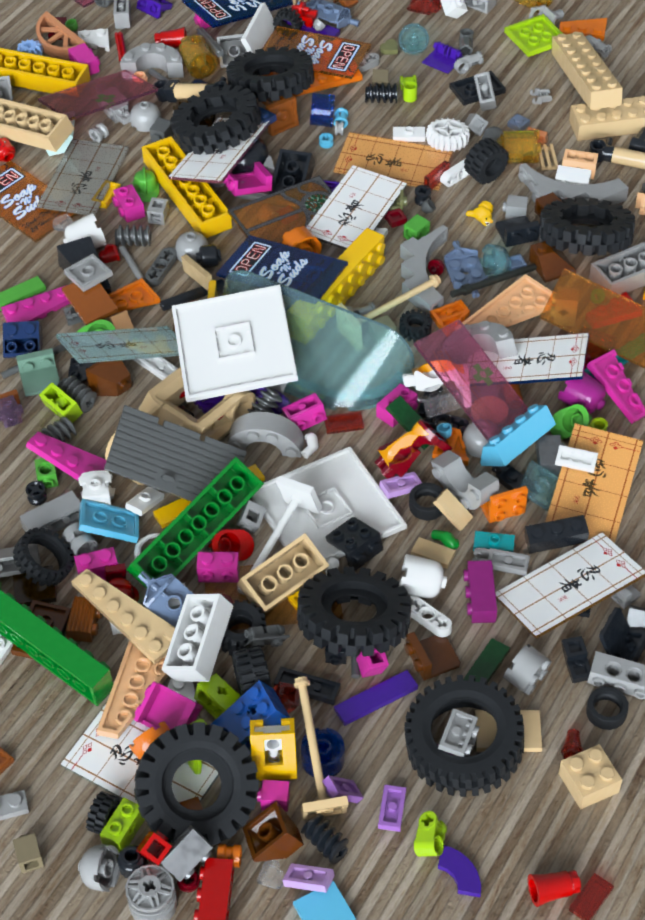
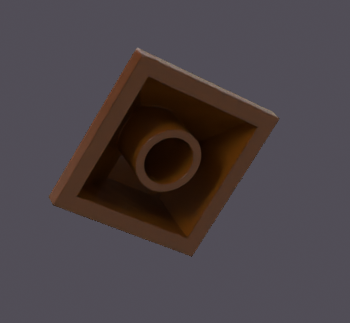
[529,241,576,283]
[86,360,132,396]
[242,801,304,862]

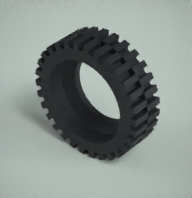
[404,675,524,797]

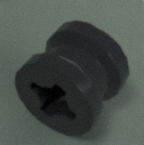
[414,185,431,206]
[26,481,47,506]

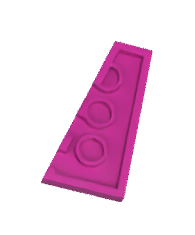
[1,285,70,322]
[586,349,645,424]
[26,432,106,481]

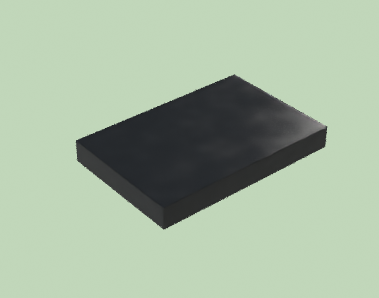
[449,71,506,106]

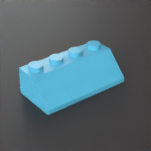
[480,404,556,466]

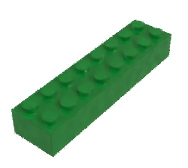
[126,457,264,589]
[0,588,113,707]

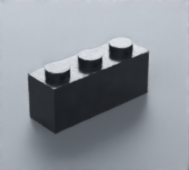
[524,515,589,554]

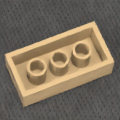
[237,533,330,614]

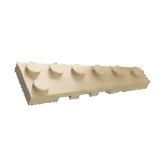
[71,569,175,664]

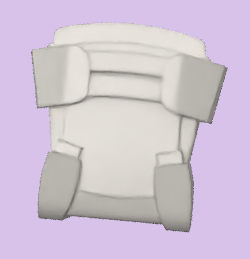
[78,470,115,505]

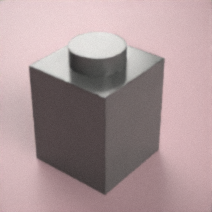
[150,117,174,142]

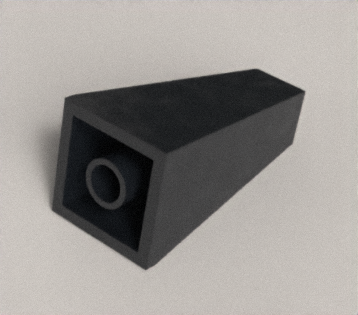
[57,236,111,294]

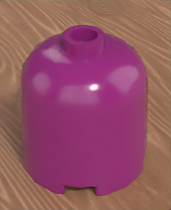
[558,371,606,414]

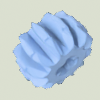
[17,39,43,56]

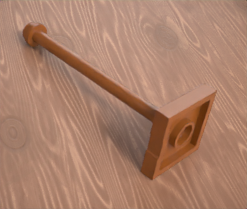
[257,95,299,136]

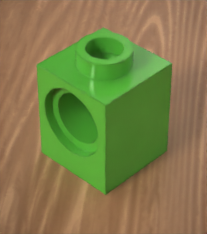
[403,214,430,240]
[34,458,59,488]

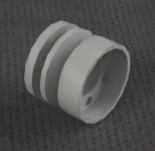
[125,864,178,920]

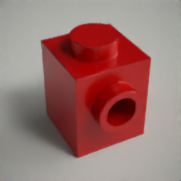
[136,831,172,866]

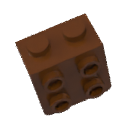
[404,632,461,681]

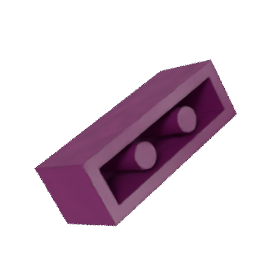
[463,560,497,623]

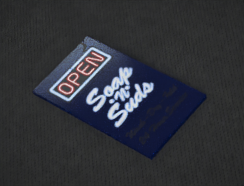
[182,0,293,28]
[216,235,348,304]

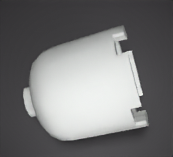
[63,213,107,249]
[399,554,447,598]

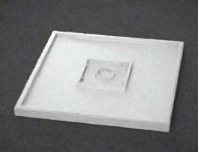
[172,284,298,402]
[251,447,407,561]

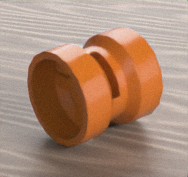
[217,843,242,868]

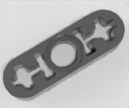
[145,247,177,287]

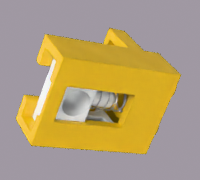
[250,718,297,781]

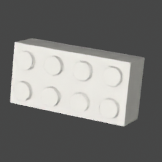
[161,594,233,682]

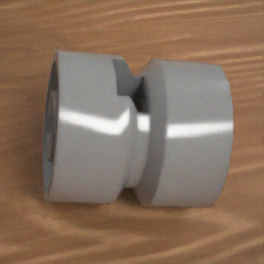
[62,522,98,556]

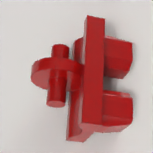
[291,1,318,28]

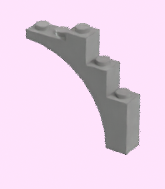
[518,163,629,205]
[400,225,448,318]

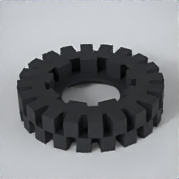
[226,47,314,102]
[170,85,262,155]
[539,197,636,256]
[297,567,411,657]
[134,722,259,845]

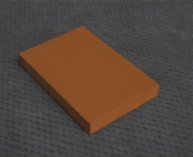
[61,283,119,325]

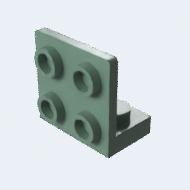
[16,348,60,397]

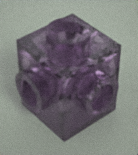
[0,395,24,428]

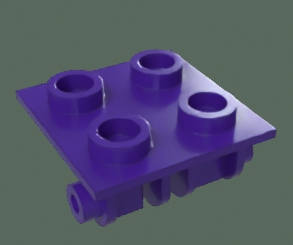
[422,41,464,74]

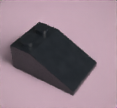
[269,149,316,200]

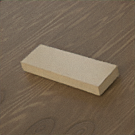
[181,254,213,291]

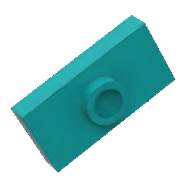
[473,531,515,552]

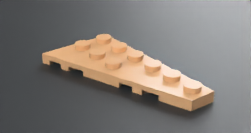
[454,274,556,332]
[97,640,169,739]

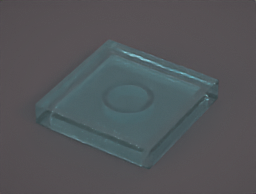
[519,460,559,512]

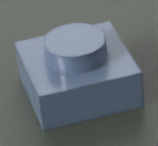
[507,114,530,133]

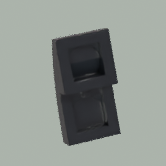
[561,636,591,683]

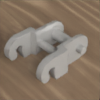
[530,88,552,104]

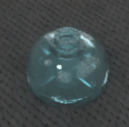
[398,23,429,56]
[479,244,511,278]

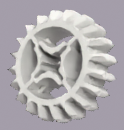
[426,118,470,152]

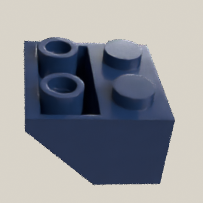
[3,321,43,358]

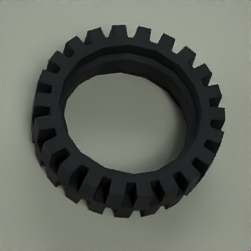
[13,527,74,587]

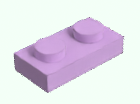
[379,472,422,499]
[283,863,335,893]

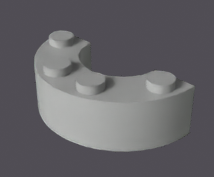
[120,43,184,78]
[441,321,518,365]
[227,412,304,458]
[431,450,499,510]

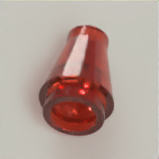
[561,729,583,759]

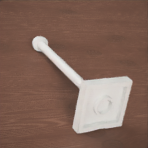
[237,476,323,596]

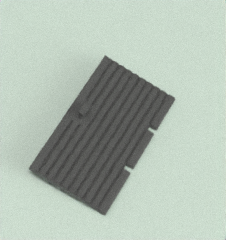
[104,405,247,502]

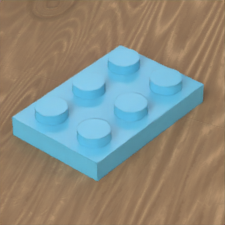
[79,499,139,543]

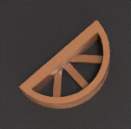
[36,11,87,61]

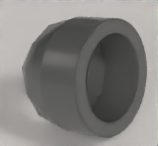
[421,199,436,214]

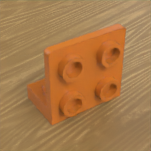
[480,486,528,523]

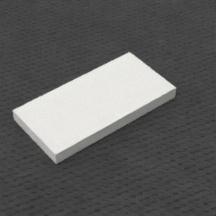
[241,2,276,54]

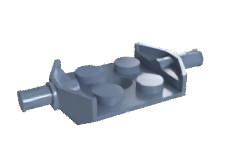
[296,0,360,29]
[444,240,488,298]
[138,571,193,628]

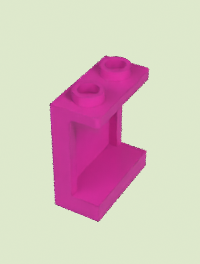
[221,162,272,196]
[134,681,203,730]

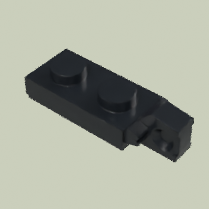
[492,465,541,503]

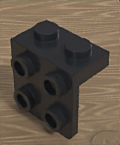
[495,216,540,247]
[326,517,384,571]
[599,607,645,662]

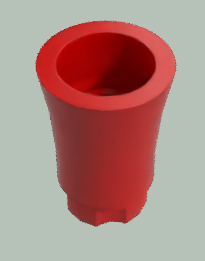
[154,27,188,48]
[528,870,581,907]

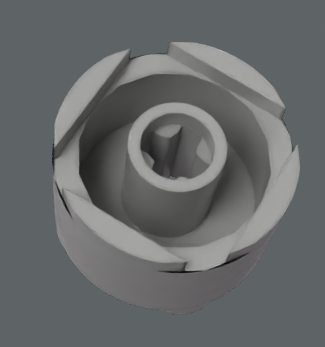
[503,644,552,695]

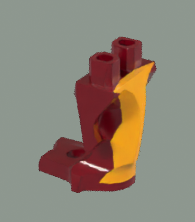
[375,418,453,479]

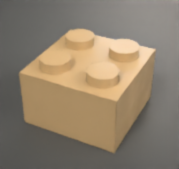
[559,744,622,810]

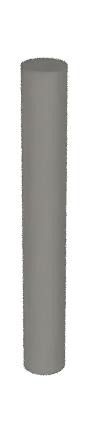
[119,246,145,281]

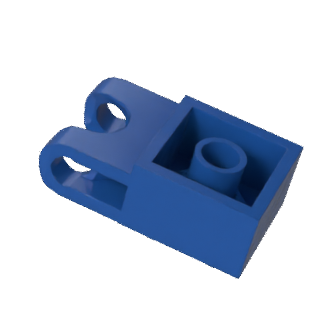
[211,680,290,752]

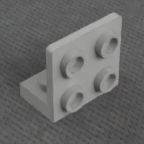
[438,708,480,757]

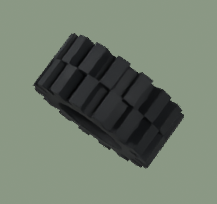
[273,7,303,38]
[399,309,432,342]
[86,791,120,835]

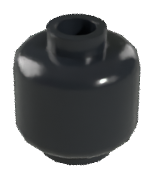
[196,244,222,268]
[117,845,148,878]

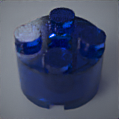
[310,93,335,127]
[301,728,345,779]

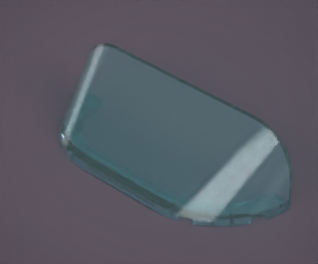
[222,270,414,411]

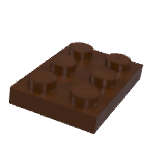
[11,600,71,659]

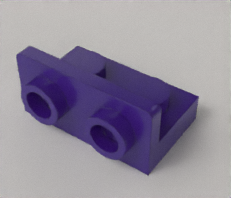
[136,0,173,19]

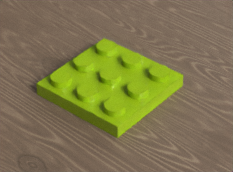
[504,14,563,57]

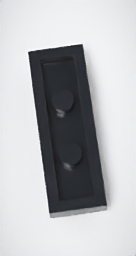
[274,667,341,705]

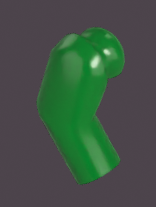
[431,530,459,549]

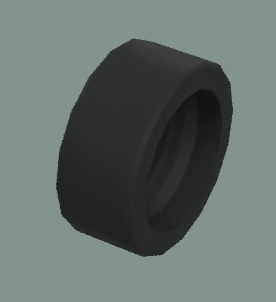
[409,483,443,521]
[586,687,629,730]

